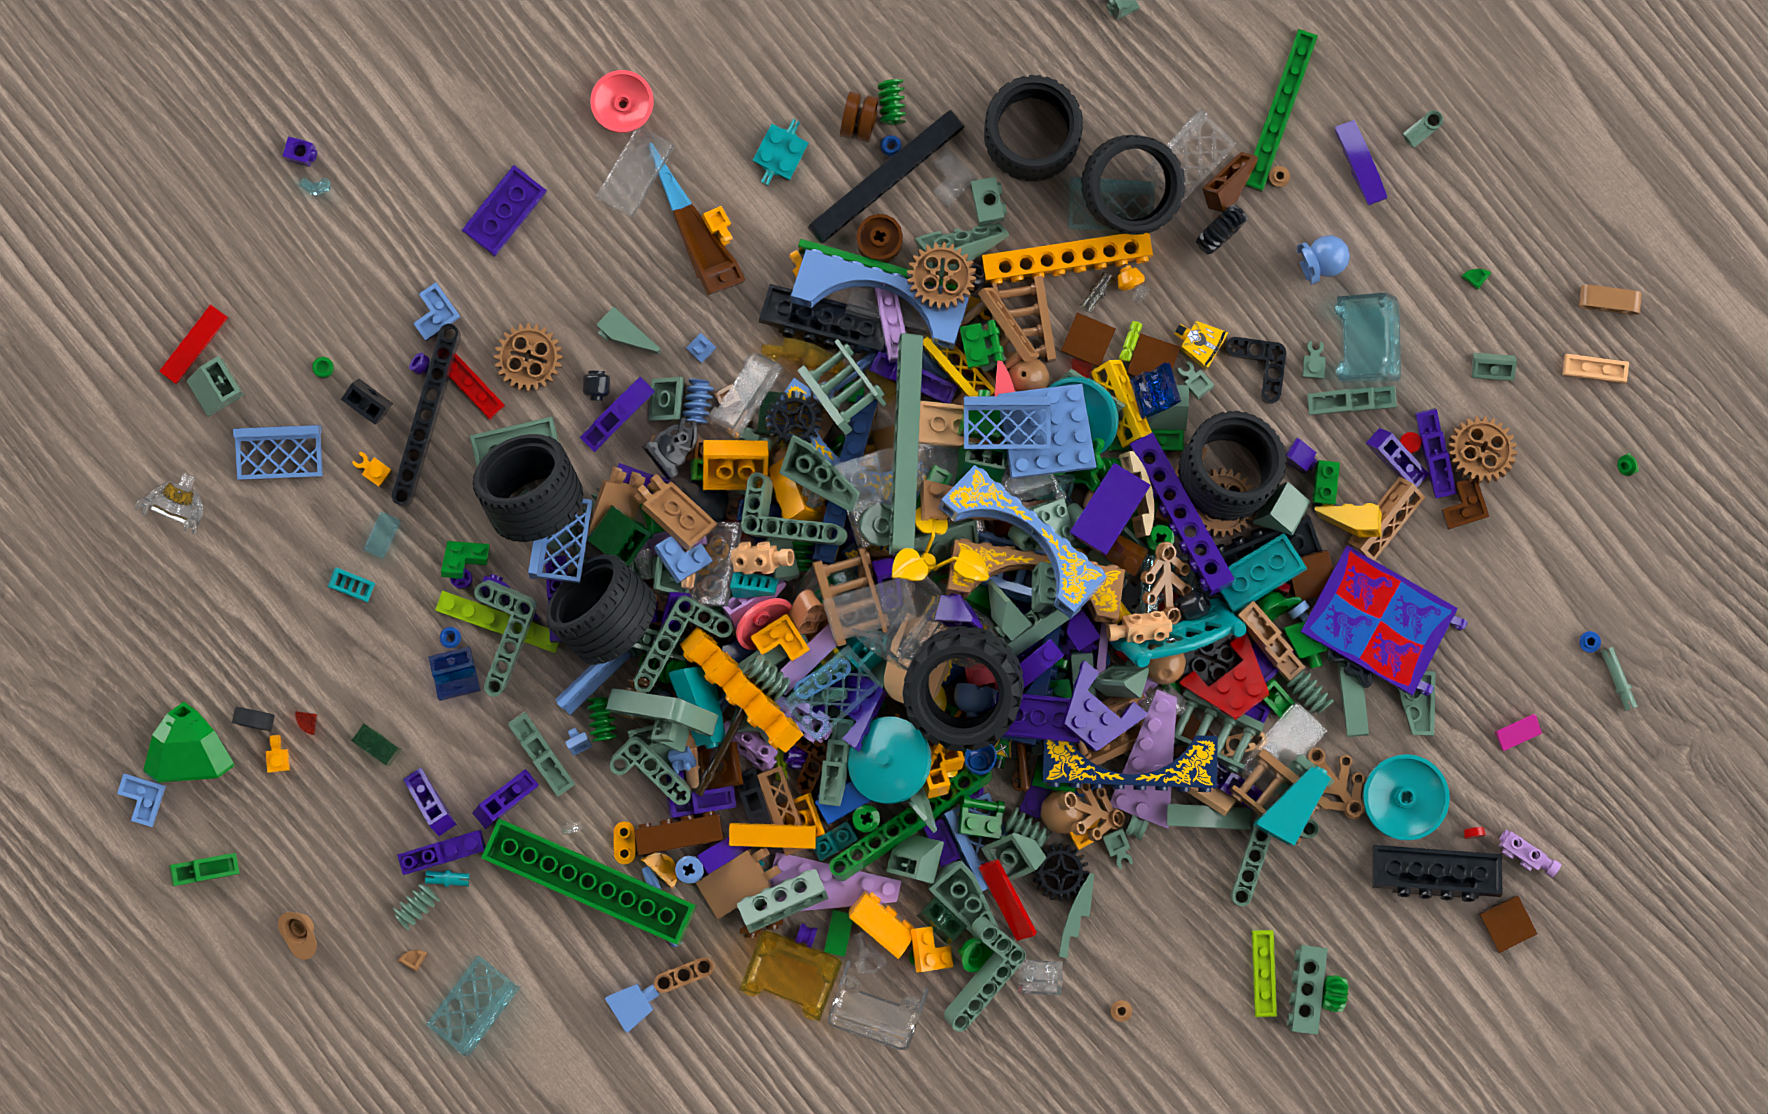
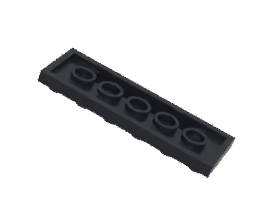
[759,284,885,355]
[1194,515,1322,600]
[1372,845,1503,902]

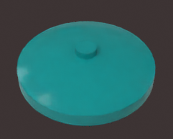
[1048,376,1118,454]
[848,717,931,804]
[1363,754,1450,840]

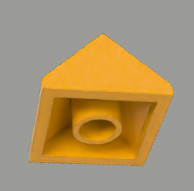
[780,793,825,837]

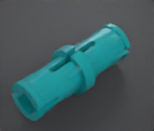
[425,870,470,887]

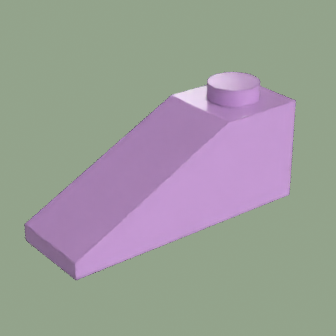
[721,574,786,630]

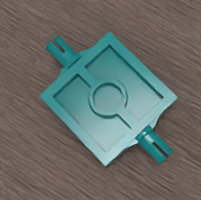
[752,119,809,186]

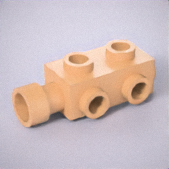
[730,542,794,574]
[1106,611,1172,644]

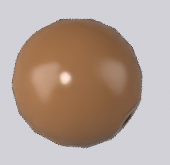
[1008,359,1049,392]
[1147,641,1186,685]
[1041,791,1084,834]

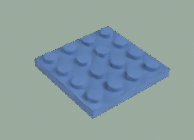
[998,384,1096,479]

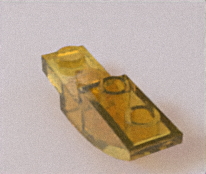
[761,338,846,374]

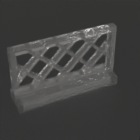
[1142,109,1236,203]

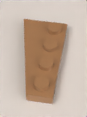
[920,480,998,521]

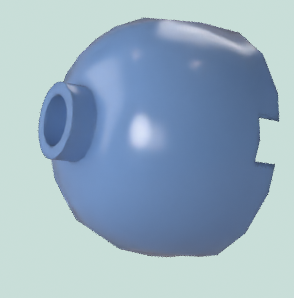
[954,683,998,718]

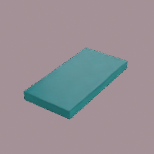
[1219,533,1307,614]

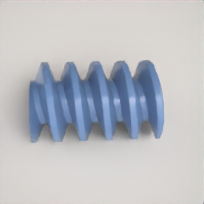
[682,378,714,424]
[675,856,705,883]

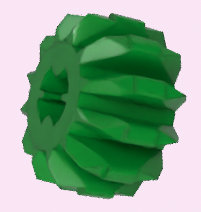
[1321,975,1349,1012]

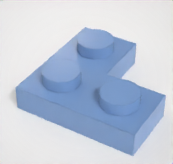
[413,282,461,342]
[654,536,713,583]
[117,774,166,827]

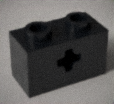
[341,379,393,425]

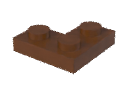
[1442,478,1490,530]

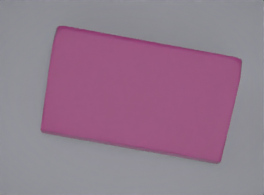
[1494,714,1542,751]

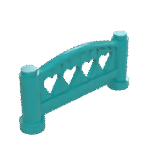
[1110,598,1246,668]

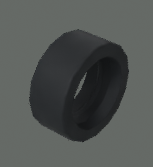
[232,707,275,731]

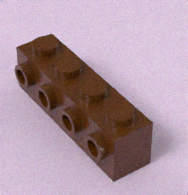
[634,811,724,855]

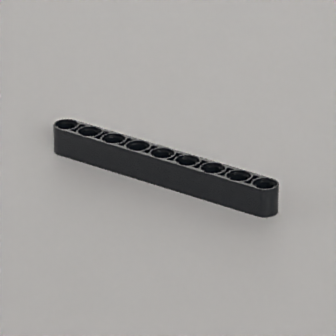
[808,110,965,244]
[392,323,461,507]

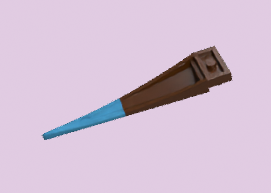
[648,143,746,296]

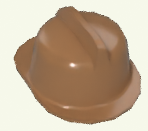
[278,912,317,960]

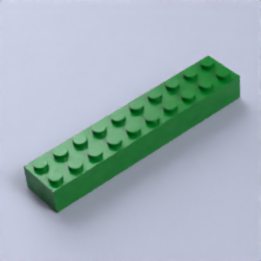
[481,819,697,945]

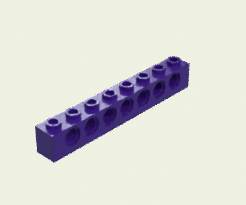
[1129,432,1235,596]

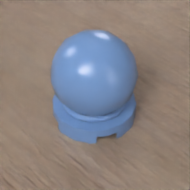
[1296,235,1350,285]

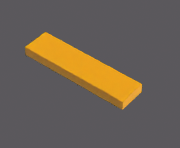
[729,823,816,849]

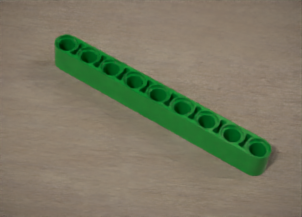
[829,769,992,881]

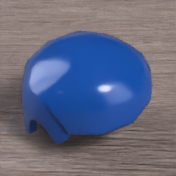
[964,743,997,775]

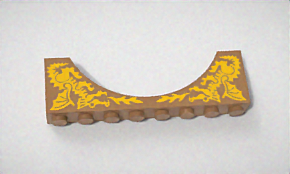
[945,539,1125,624]

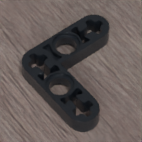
[1225,337,1286,404]

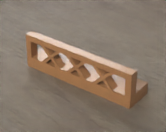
[1348,476,1425,561]
[757,766,807,856]

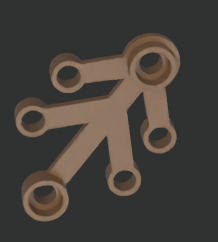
[1141,542,1192,625]
[1307,748,1365,819]
[1058,784,1125,841]

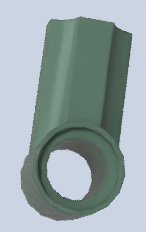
[1402,110,1443,148]

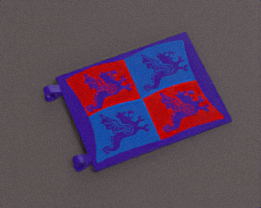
[1300,545,1467,696]

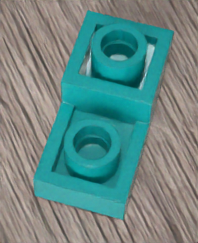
[813,820,860,862]

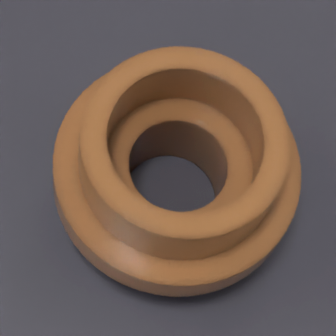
[1269,166,1290,187]
[1110,1000,1132,1022]

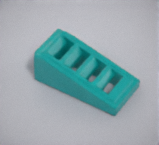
[327,567,375,603]
[730,572,779,598]

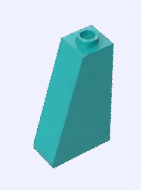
[669,666,726,749]
[1253,766,1331,847]

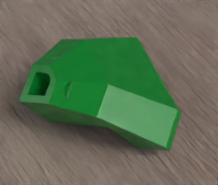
[143,701,234,783]

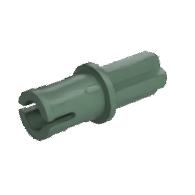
[805,687,848,707]

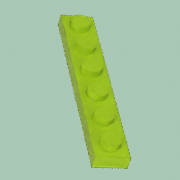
[435,590,560,653]

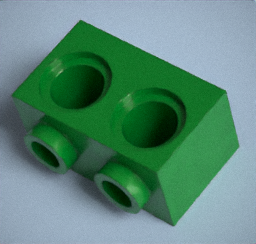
[1311,460,1340,506]

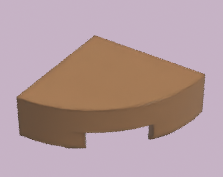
[398,950,428,971]

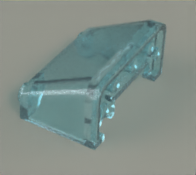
[1335,292,1401,382]

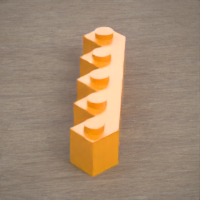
[680,627,804,753]
[923,684,999,799]

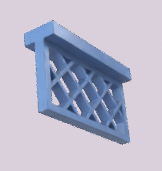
[964,396,1051,449]
[233,425,323,480]
[528,499,593,583]
[555,651,632,715]
[941,793,1009,891]

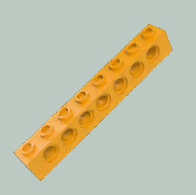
[982,233,1153,286]

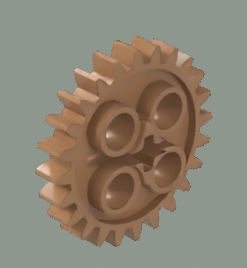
[907,242,976,311]
[494,323,563,392]
[1447,416,1517,484]
[1195,468,1253,537]

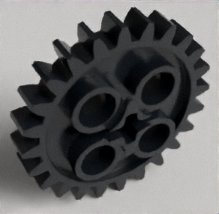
[1183,626,1242,687]

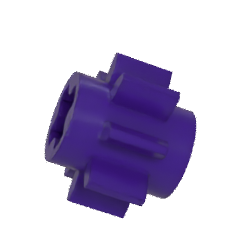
[783,745,808,769]

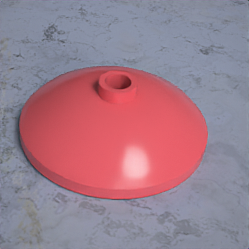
[590,70,654,133]
[736,598,792,650]

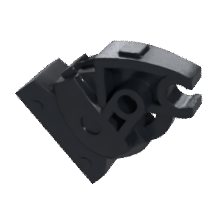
[641,418,697,480]

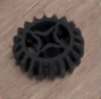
[1196,205,1248,255]
[765,391,823,448]
[1031,843,1090,901]

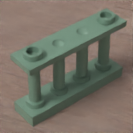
[797,339,886,435]
[1174,689,1265,774]

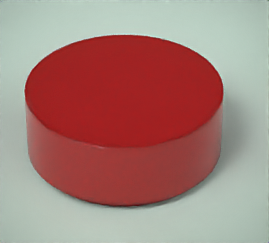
[1399,432,1421,454]
[1463,827,1486,839]

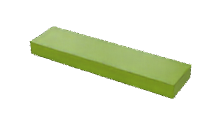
[1251,930,1277,1017]

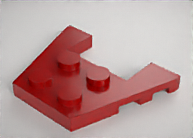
[1179,633,1269,721]

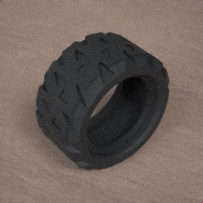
[902,626,1024,751]

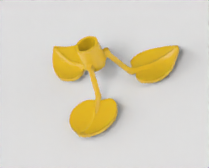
[892,506,989,581]

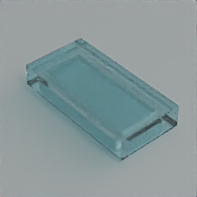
[363,512,401,559]

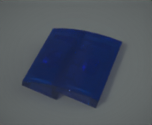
[1130,363,1181,419]
[428,646,481,701]

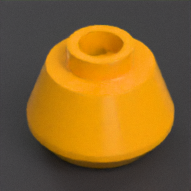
[1117,265,1145,292]

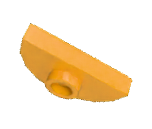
[641,853,677,889]

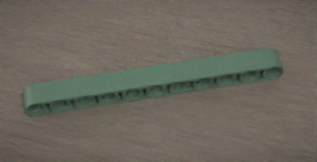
[889,333,923,556]

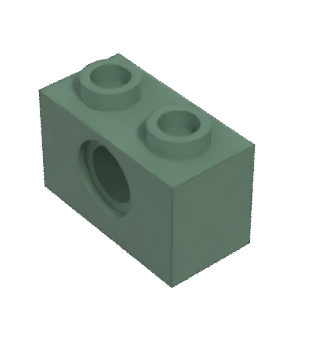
[970,176,1007,226]

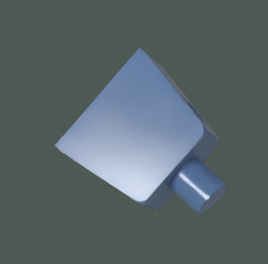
[605,984,660,1033]

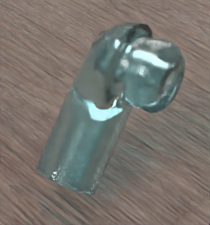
[299,177,331,196]

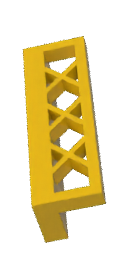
[923,337,995,397]
[1091,360,1152,448]

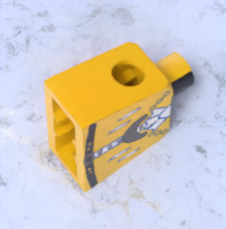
[1174,321,1228,370]

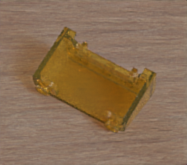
[739,931,842,1021]

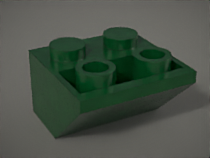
[955,441,1007,485]
[587,505,652,567]

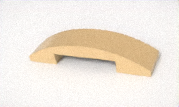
[1119,451,1154,538]

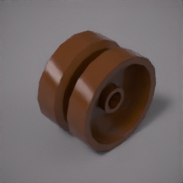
[840,91,879,143]
[856,214,903,263]

